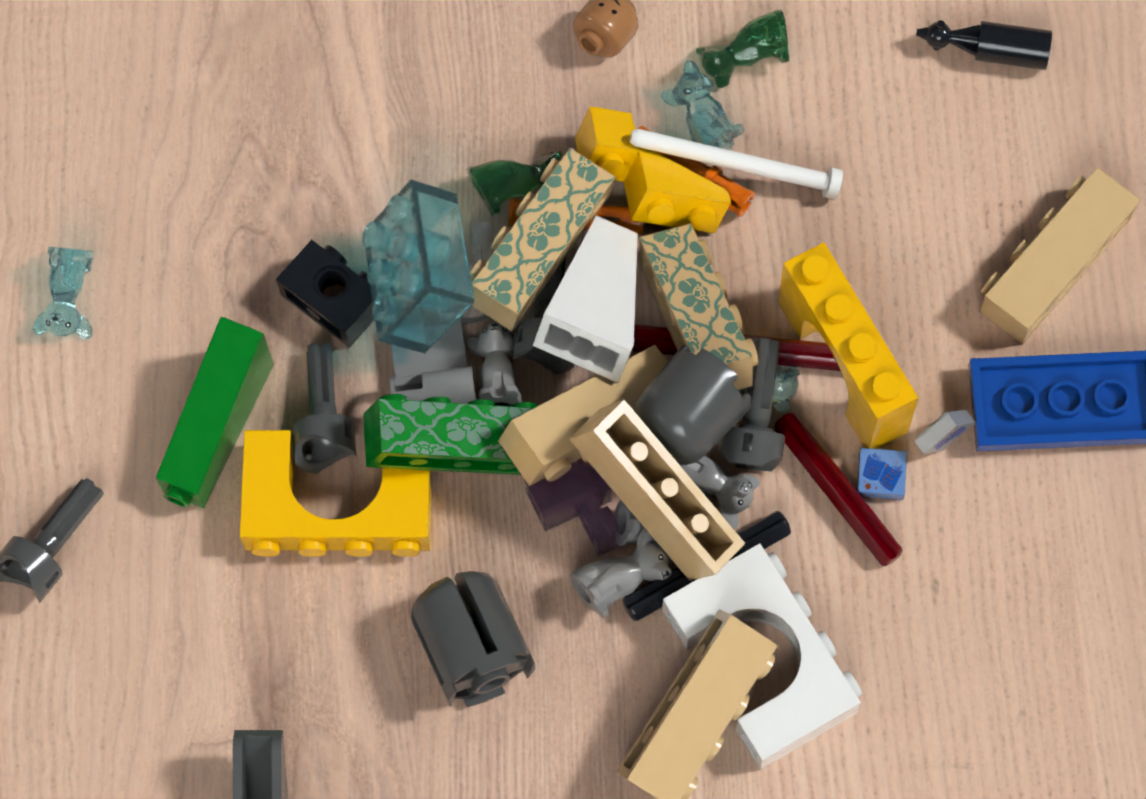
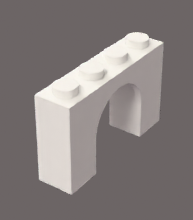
[662,543,862,770]

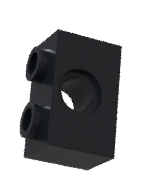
[276,239,384,348]

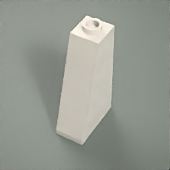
[533,215,638,383]

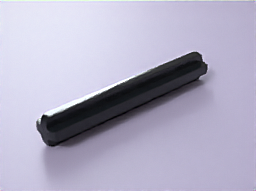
[622,511,791,621]

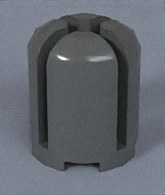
[411,571,535,707]

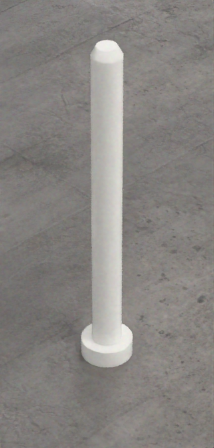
[629,129,843,200]

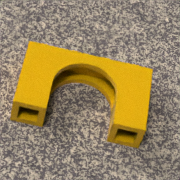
[778,242,919,449]
[240,430,432,557]

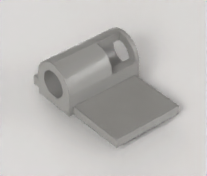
[389,318,476,404]

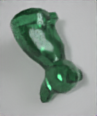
[696,9,789,88]
[466,151,563,215]

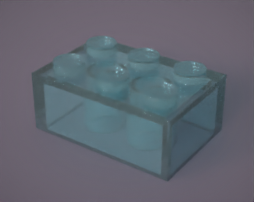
[362,179,474,354]

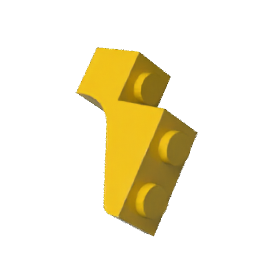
[575,106,731,233]

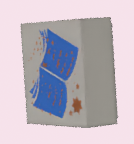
[914,410,976,454]

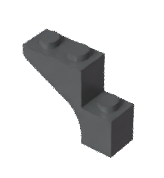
[233,730,288,799]

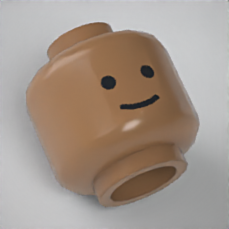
[573,0,639,58]

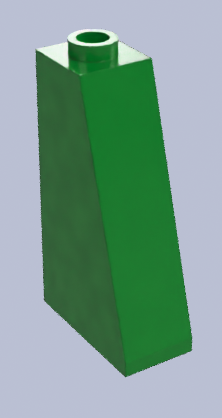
[156,316,274,508]

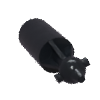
[916,20,1052,70]

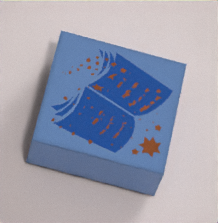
[857,448,907,500]

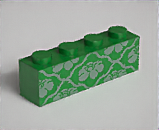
[363,394,537,475]

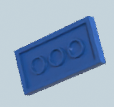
[968,351,1146,452]

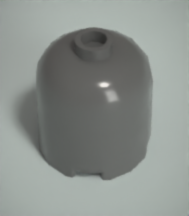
[633,345,751,465]

